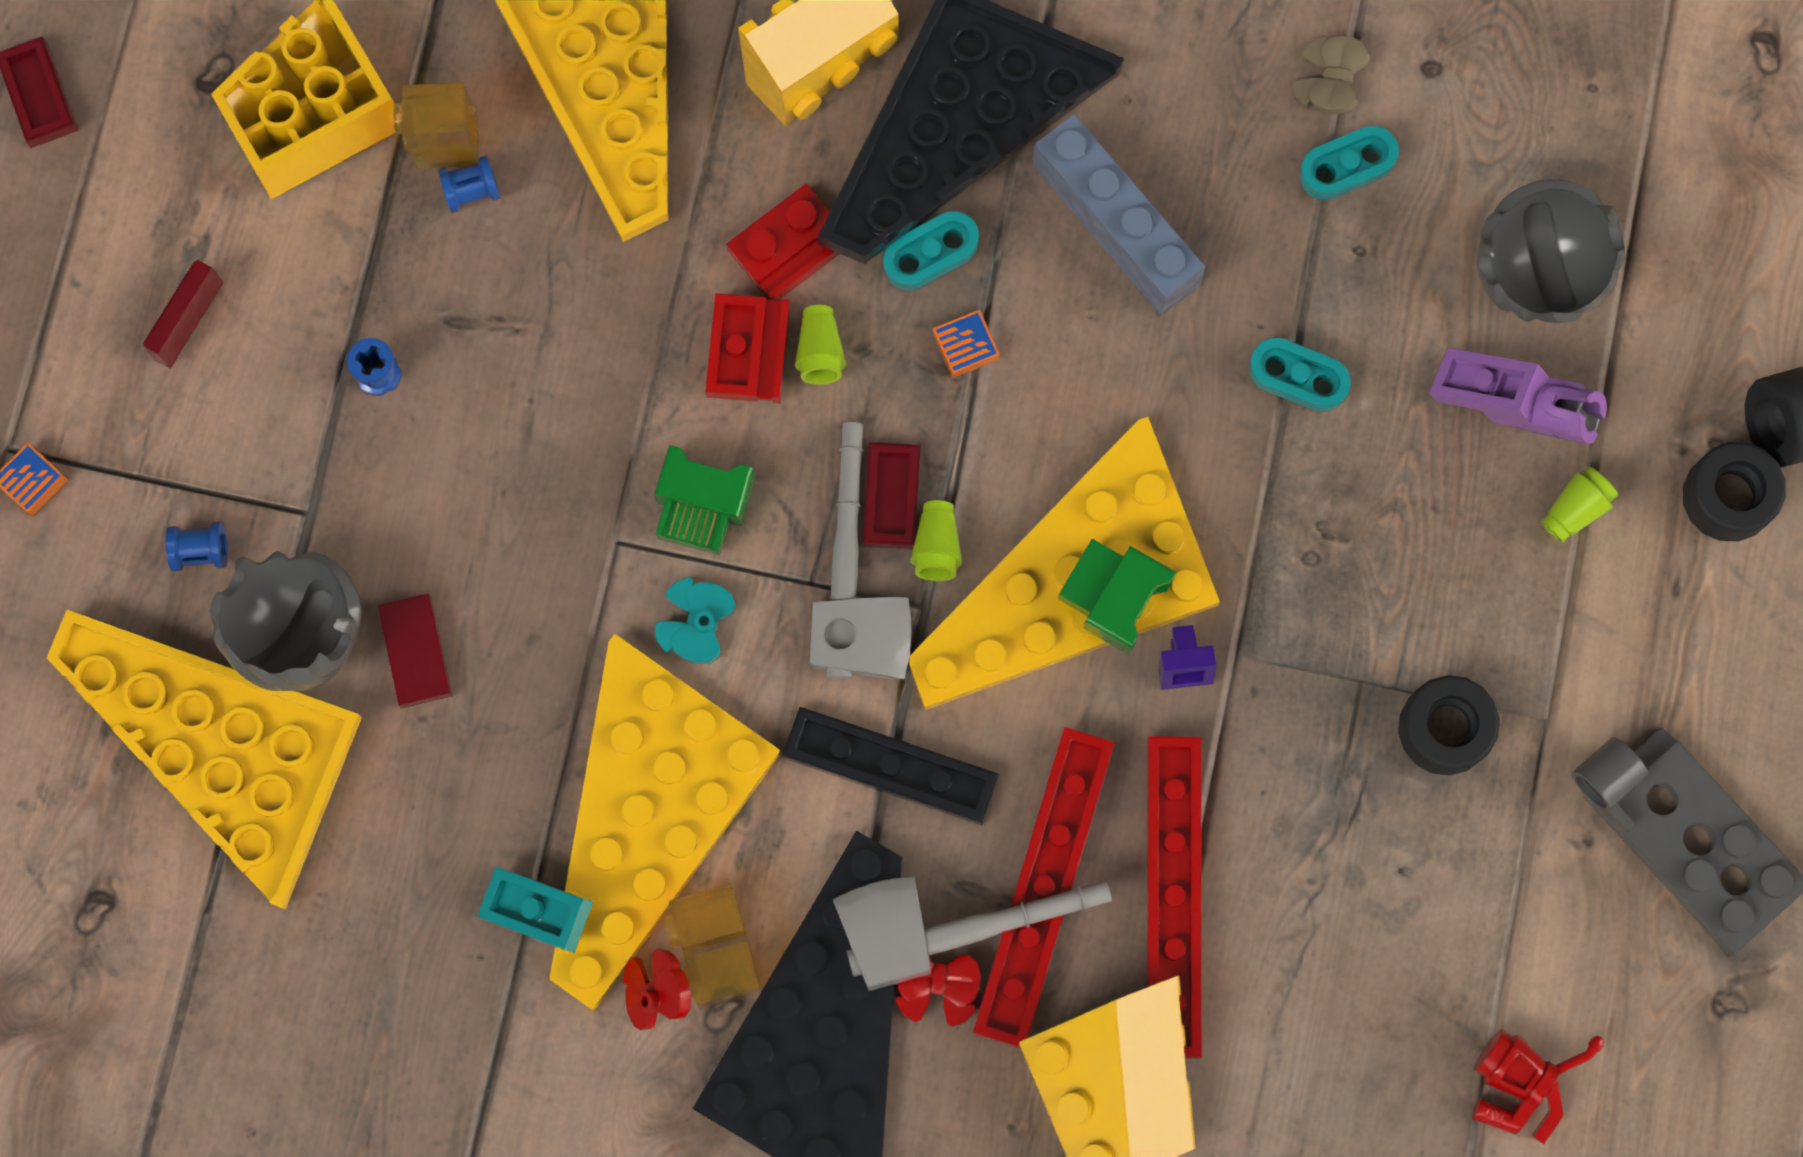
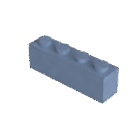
[1032,114,1206,316]

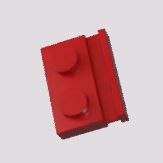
[726,183,840,301]
[705,293,790,404]

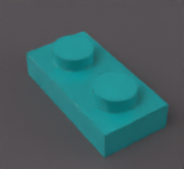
[477,867,593,953]

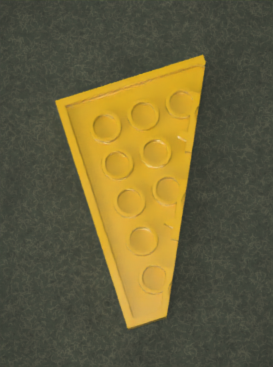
[494,0,668,243]
[908,416,1220,710]
[46,610,362,910]
[549,634,781,1012]

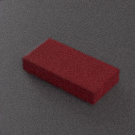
[0,36,79,148]
[143,259,223,368]
[863,442,921,550]
[377,593,453,709]

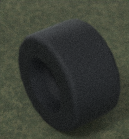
[1744,367,1803,468]
[1683,442,1786,542]
[1398,675,1500,776]

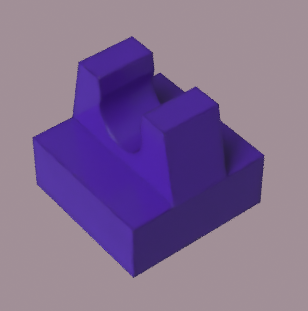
[1158,625,1216,690]

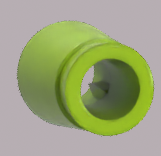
[795,304,846,385]
[1540,466,1619,543]
[910,500,962,581]

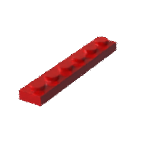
[972,727,1115,1049]
[1146,736,1202,1059]

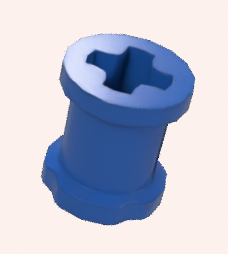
[438,155,500,213]
[347,338,402,396]
[166,521,228,571]

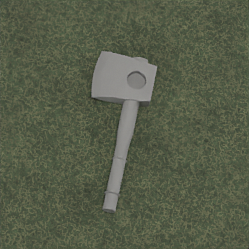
[809,422,912,680]
[833,876,1112,991]

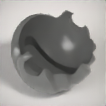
[1477,179,1625,323]
[209,551,362,691]

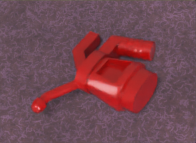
[1472,1029,1604,1144]

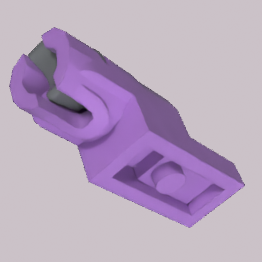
[1429,348,1607,444]

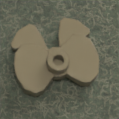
[1293,35,1370,115]

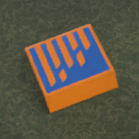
[932,309,1000,379]
[0,442,68,517]

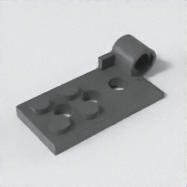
[1572,727,1803,957]

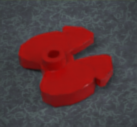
[622,949,691,1031]
[895,954,981,1027]

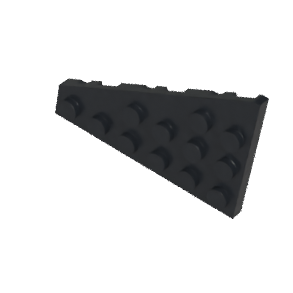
[818,0,1124,264]
[692,830,902,1157]

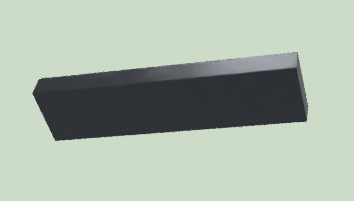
[782,707,999,826]

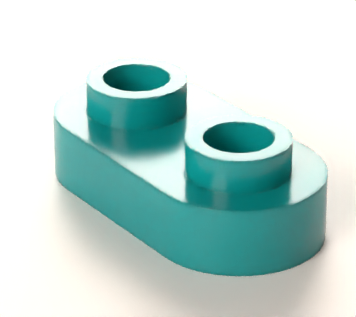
[1299,126,1399,200]
[883,211,979,290]
[1249,338,1351,412]

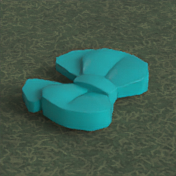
[655,577,736,664]

